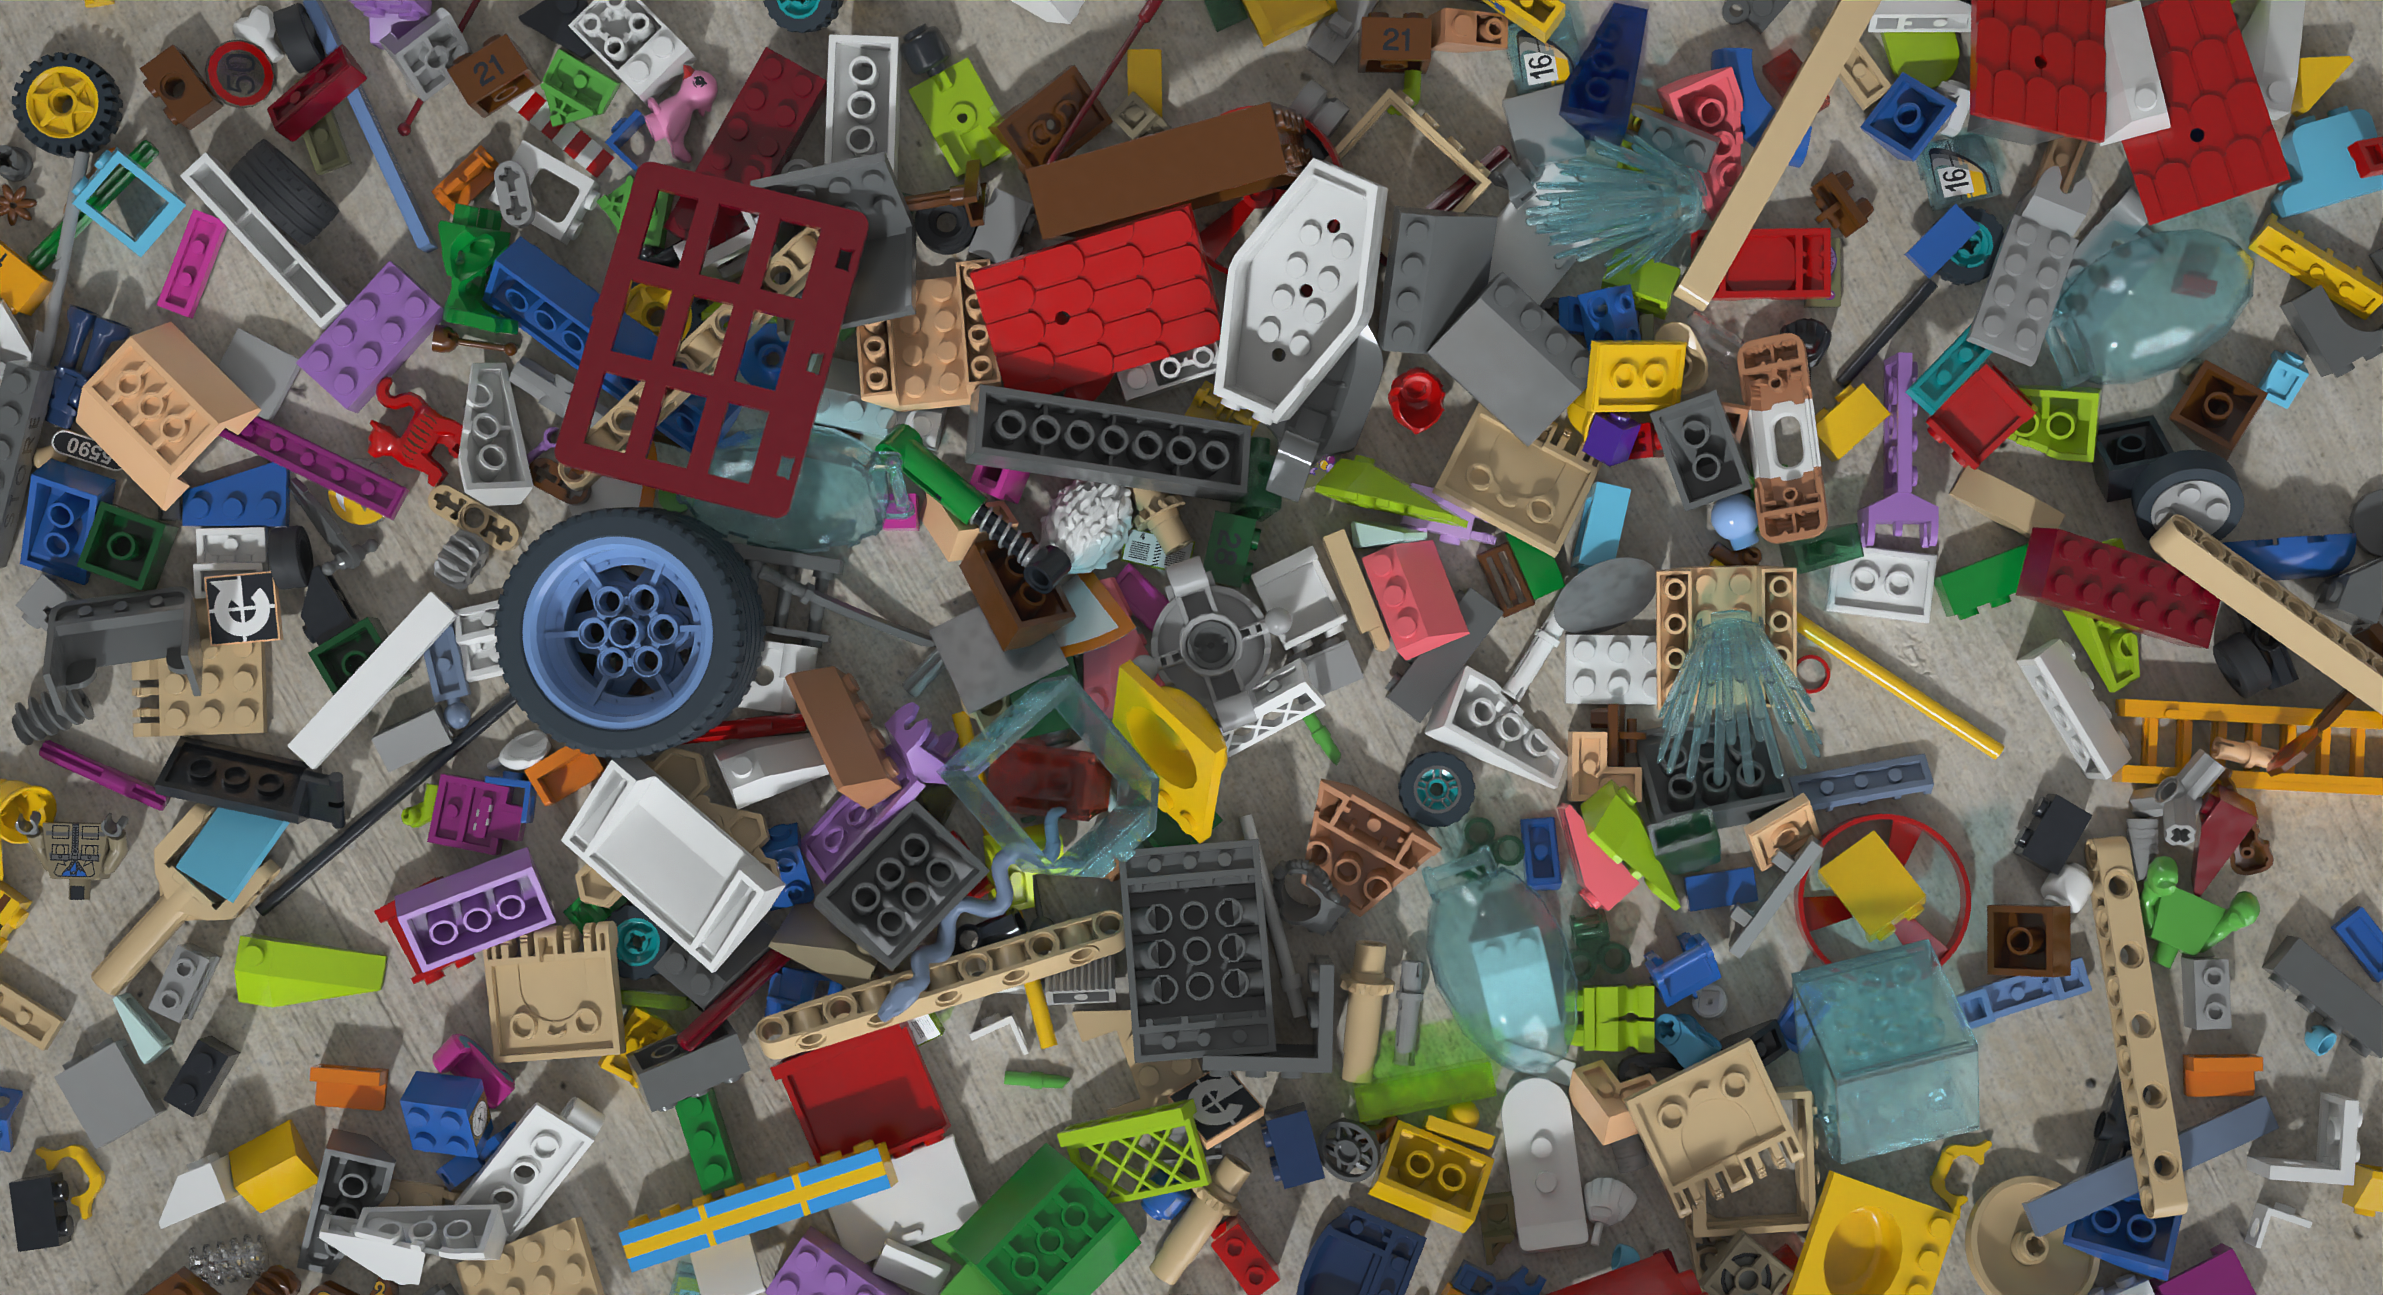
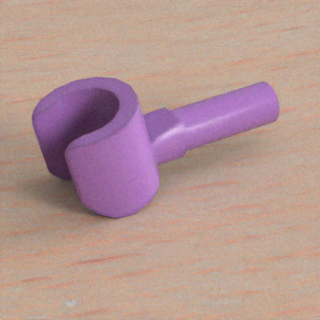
[527,427,559,464]

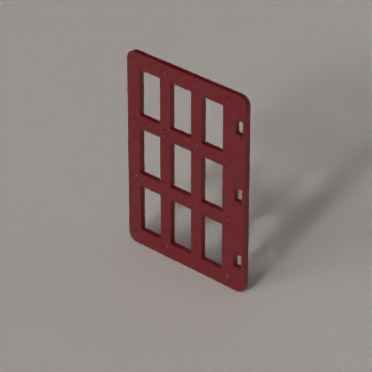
[554,162,869,518]

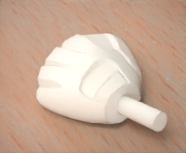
[487,730,551,770]
[1584,1177,1637,1247]

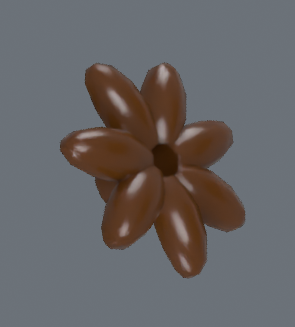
[0,183,37,226]

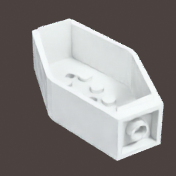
[1213,158,1388,425]

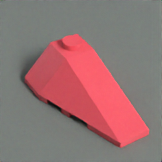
[1656,66,1743,222]
[1083,577,1165,723]

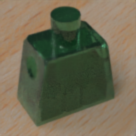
[1229,437,1282,522]
[1647,807,1721,875]

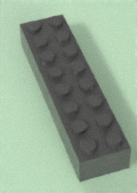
[965,384,1252,503]

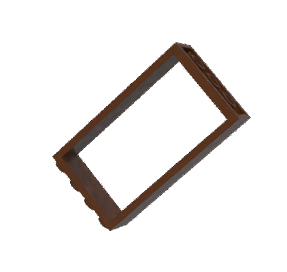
[1025,101,1313,241]

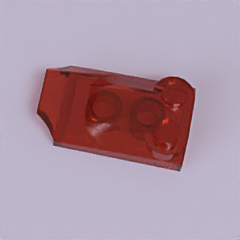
[984,740,1113,822]

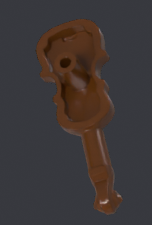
[2218,766,2274,875]

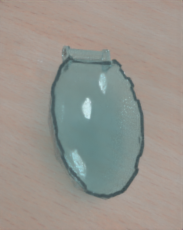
[2045,229,2255,389]
[676,425,915,553]
[1422,845,1578,1073]

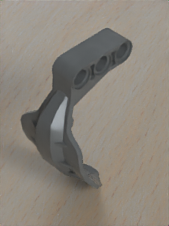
[1264,325,1383,502]

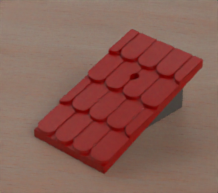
[1967,0,2107,146]
[2121,0,2291,226]
[970,203,1222,395]

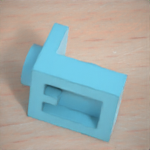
[2257,350,2309,409]

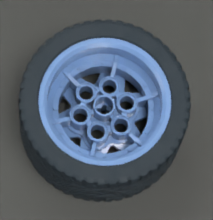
[495,507,766,758]

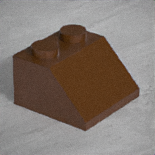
[2169,359,2268,461]

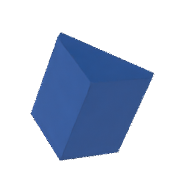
[1860,72,1957,162]

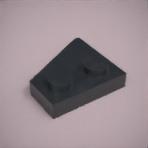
[518,0,594,60]

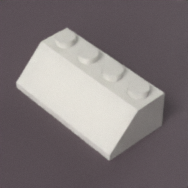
[824,35,902,179]
[812,354,948,451]
[2016,639,2132,780]

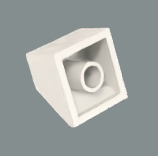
[158,1152,241,1229]

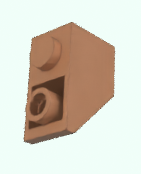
[1428,8,1508,53]

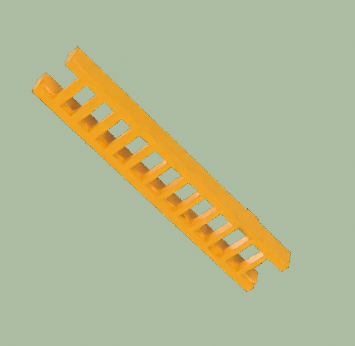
[2112,699,2383,795]

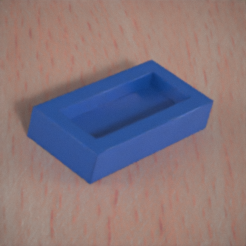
[1904,204,1980,278]
[1683,866,1759,912]
[2331,906,2383,983]

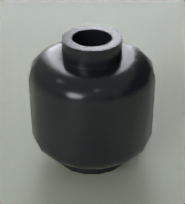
[900,23,951,77]

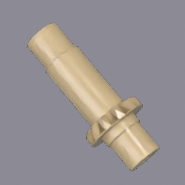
[1126,487,1193,556]
[1340,940,1395,1083]
[1149,1153,1252,1285]

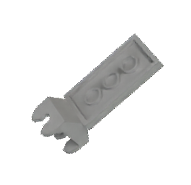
[1966,166,2092,367]

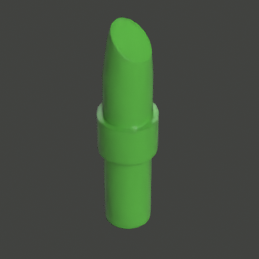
[1302,712,1341,766]
[1004,1071,1071,1089]

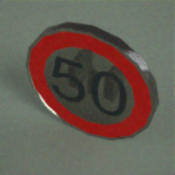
[205,39,275,109]

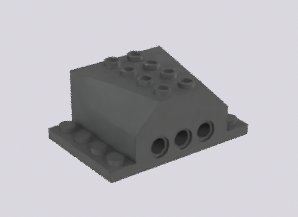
[1118,839,1277,1063]

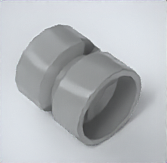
[1289,79,1351,143]

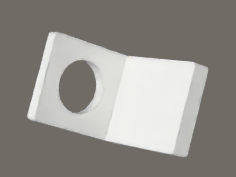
[969,1012,1030,1055]
[2244,1202,2312,1248]

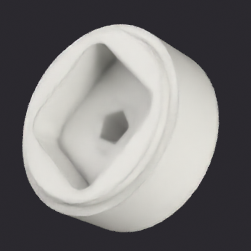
[1692,984,1728,1020]

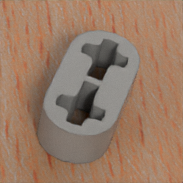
[494,161,535,228]

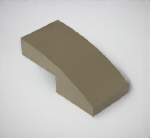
[1110,91,1173,140]

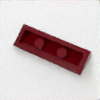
[267,44,367,142]

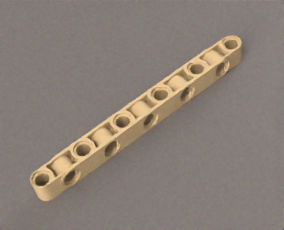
[558,227,821,491]
[2084,835,2188,1219]
[756,910,1125,1060]

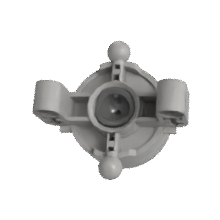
[1132,556,1292,733]

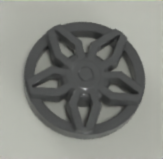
[1317,1118,1381,1182]

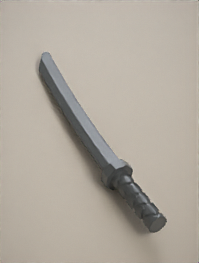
[757,564,936,647]

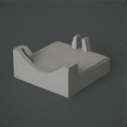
[379,7,473,102]

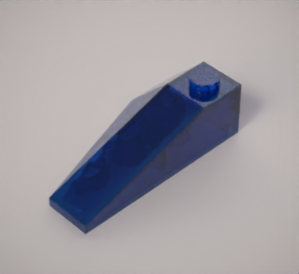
[1559,2,1648,146]

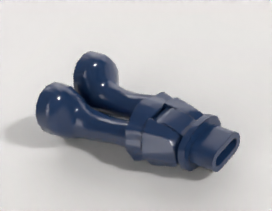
[44,304,132,430]

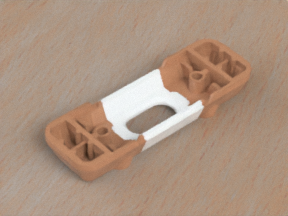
[1737,333,1828,544]

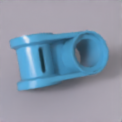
[1655,1014,1722,1068]

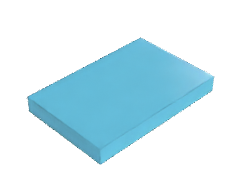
[176,807,290,903]

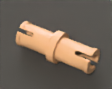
[2211,737,2280,769]

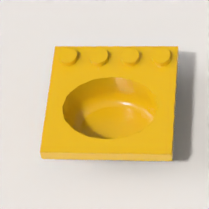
[1108,660,1228,844]
[1786,1170,1959,1295]

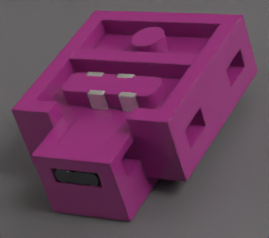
[427,773,526,855]

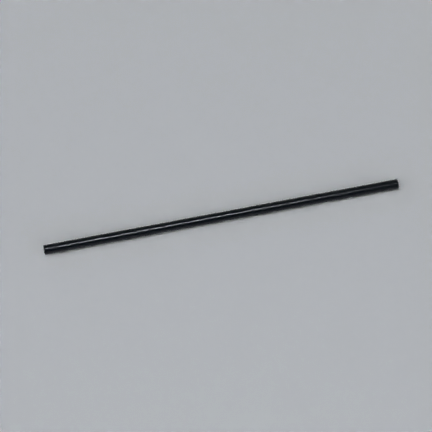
[255,590,650,916]

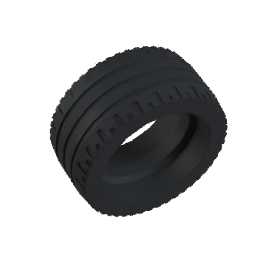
[229,139,339,246]

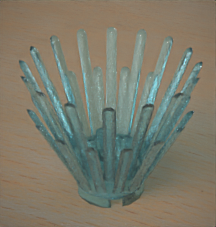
[1657,610,1823,785]

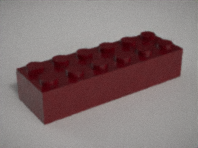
[663,47,827,265]
[2016,527,2221,649]

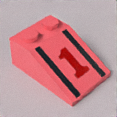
[1557,803,1640,911]

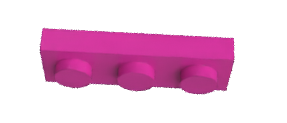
[157,209,228,319]

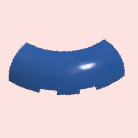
[1711,48,1812,168]
[2223,533,2357,581]

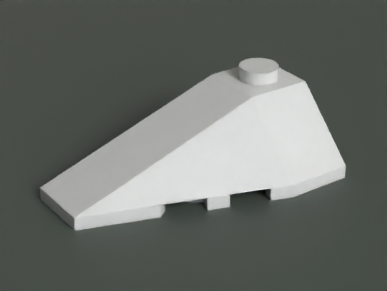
[2099,0,2171,146]
[2241,0,2306,120]
[713,733,829,810]

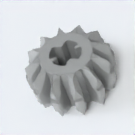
[434,529,489,590]

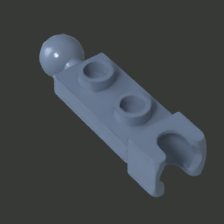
[424,602,471,729]

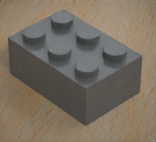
[625,1019,751,1112]

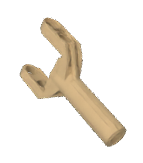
[90,803,282,996]

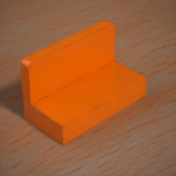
[2183,1054,2263,1097]
[310,1064,389,1111]

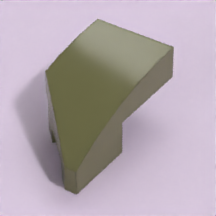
[1479,1191,1517,1265]

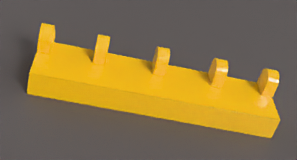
[2248,213,2383,320]

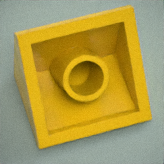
[228,1119,319,1213]

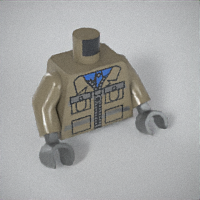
[15,811,128,900]

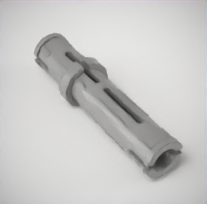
[1392,960,1424,1066]

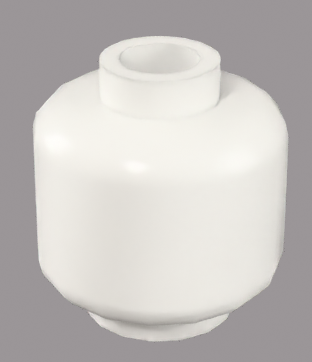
[2040,862,2094,914]

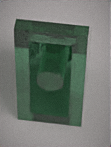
[1779,523,1864,574]

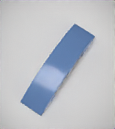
[1951,957,2092,1032]

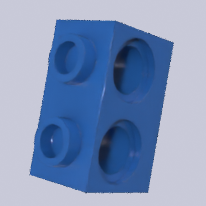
[1577,284,1641,352]

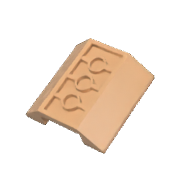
[856,259,1002,412]
[76,322,262,511]
[1656,565,1797,710]

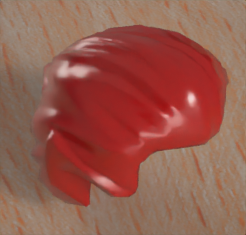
[1388,366,1446,434]

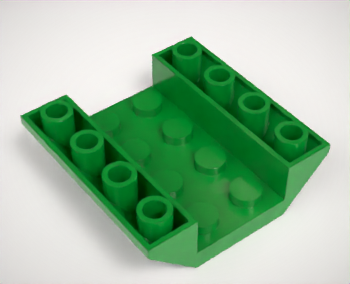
[946,1143,1141,1295]

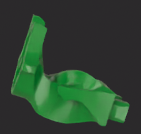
[438,203,519,335]

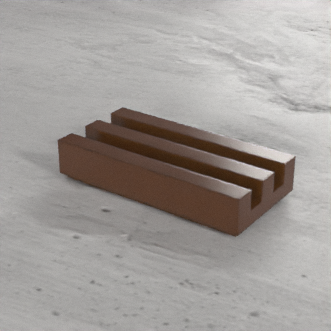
[1476,541,1535,618]

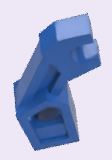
[436,1121,517,1191]
[1451,1259,1547,1295]

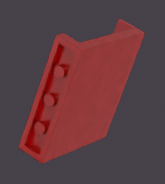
[770,1021,951,1164]

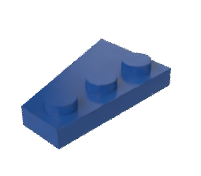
[182,462,290,527]

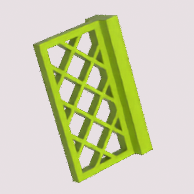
[1057,1098,1212,1204]

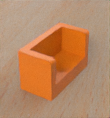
[524,746,608,806]

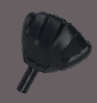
[1779,318,1832,382]

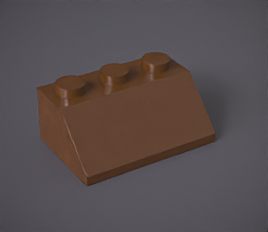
[959,531,1076,652]

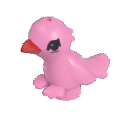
[644,64,718,163]

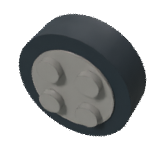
[2131,450,2244,542]

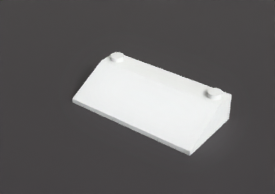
[561,757,786,973]

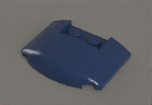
[1296,1206,1427,1295]

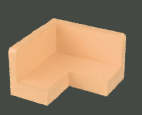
[919,493,1019,562]
[1567,732,1642,802]
[1568,1059,1657,1146]

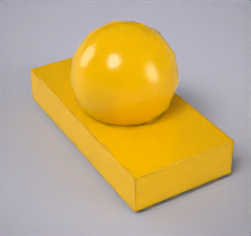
[1421,1099,1495,1150]

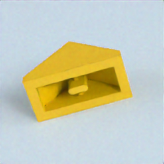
[2291,56,2354,118]

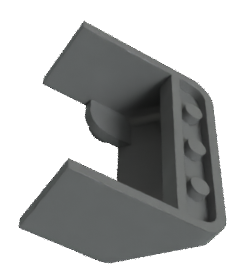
[42,587,203,715]

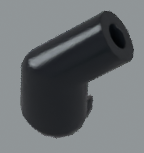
[640,240,683,267]

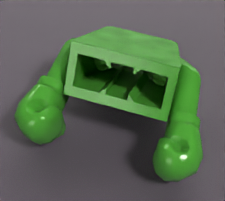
[2139,856,2260,969]

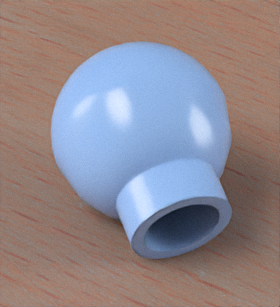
[1711,493,1759,551]

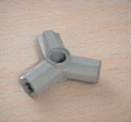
[2130,749,2226,846]

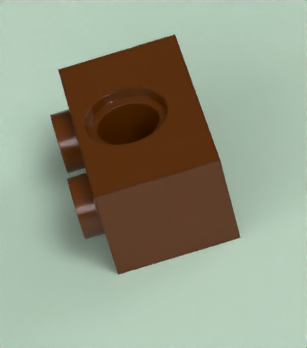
[139,44,224,130]

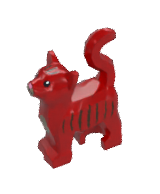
[367,376,463,488]

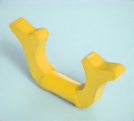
[1929,1139,1992,1220]
[35,1144,105,1220]

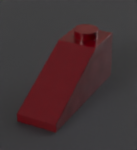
[2190,783,2258,897]

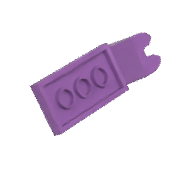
[348,0,432,50]
[1857,352,1939,548]
[801,702,971,885]

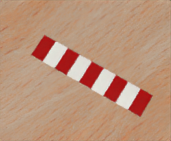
[508,89,614,178]

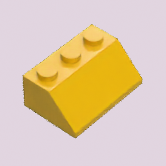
[1368,1120,1495,1233]

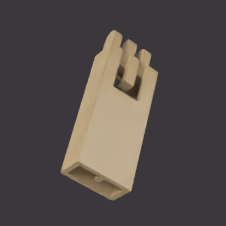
[1321,529,1390,652]

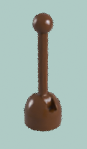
[432,324,518,356]

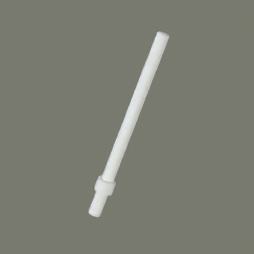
[1239,814,1307,1018]

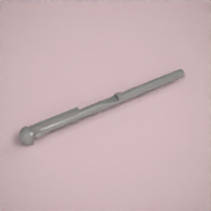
[30,151,90,419]

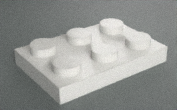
[1564,635,1657,705]

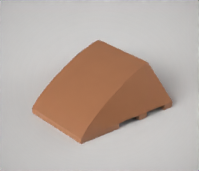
[1300,778,1442,917]

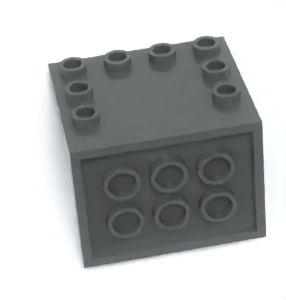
[750,152,916,342]
[1202,955,1334,1079]

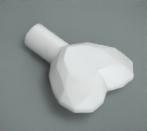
[232,5,284,63]

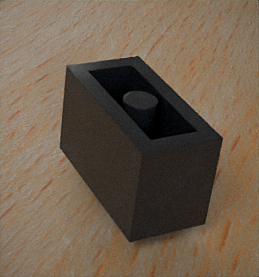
[2013,793,2093,875]
[163,1035,241,1117]
[9,1172,74,1252]

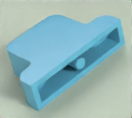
[2271,106,2383,221]

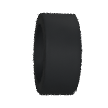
[273,3,326,73]

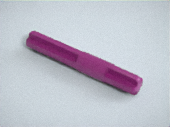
[39,740,170,811]

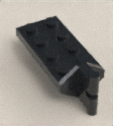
[154,736,346,829]

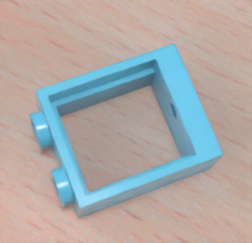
[71,147,186,257]
[1570,481,1631,574]

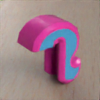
[432,1034,515,1109]

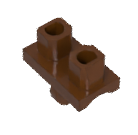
[1810,170,1874,238]
[1590,704,1647,767]

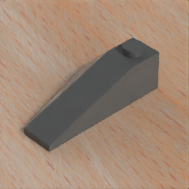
[297,1128,396,1275]

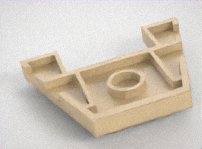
[1072,1009,1204,1117]

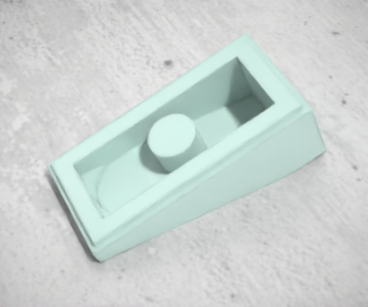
[1351,521,1428,548]
[112,993,173,1064]

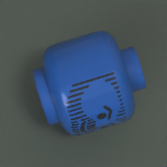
[1140,1169,1191,1221]

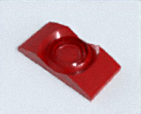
[1691,228,1831,301]

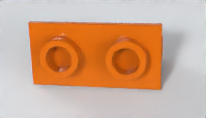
[431,145,500,215]

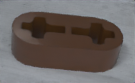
[529,458,592,506]

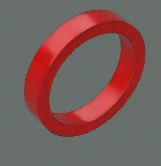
[1797,655,1830,694]

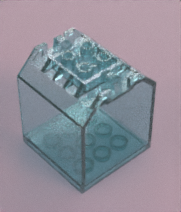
[936,674,1159,878]
[1791,939,1980,1164]

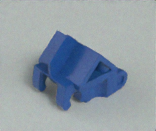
[1643,932,1722,1007]
[763,967,843,1018]

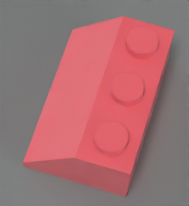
[1361,540,1470,661]

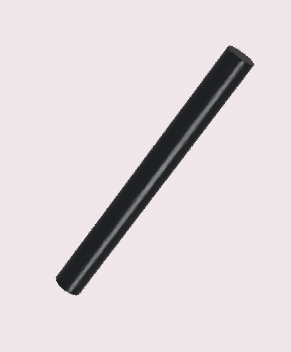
[1835,278,1938,388]

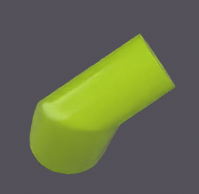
[401,783,438,828]

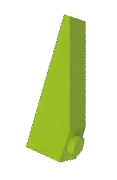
[2008,385,2102,462]
[1315,455,1468,528]
[2061,538,2140,693]
[1580,779,1681,911]
[234,933,388,1008]

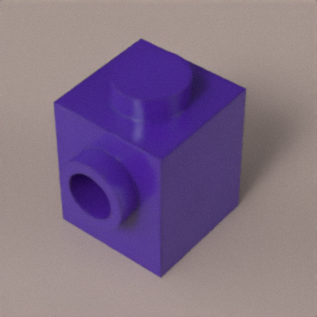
[1582,412,1642,467]

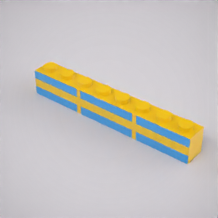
[619,1140,899,1272]

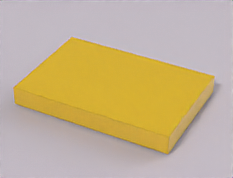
[1584,340,1687,412]

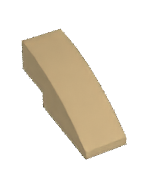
[1949,466,2066,539]

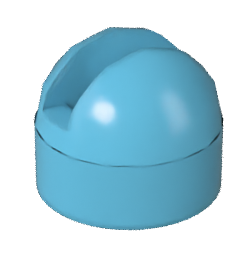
[2304,1025,2337,1056]
[1611,1243,1640,1270]

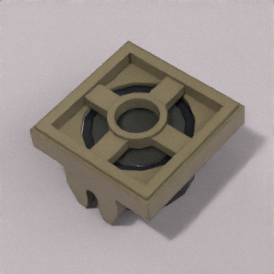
[1698,1229,1794,1295]

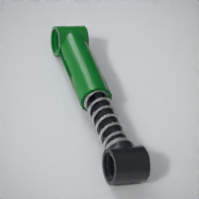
[875,424,1072,594]

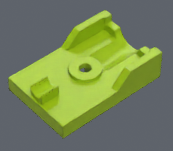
[908,57,1012,182]

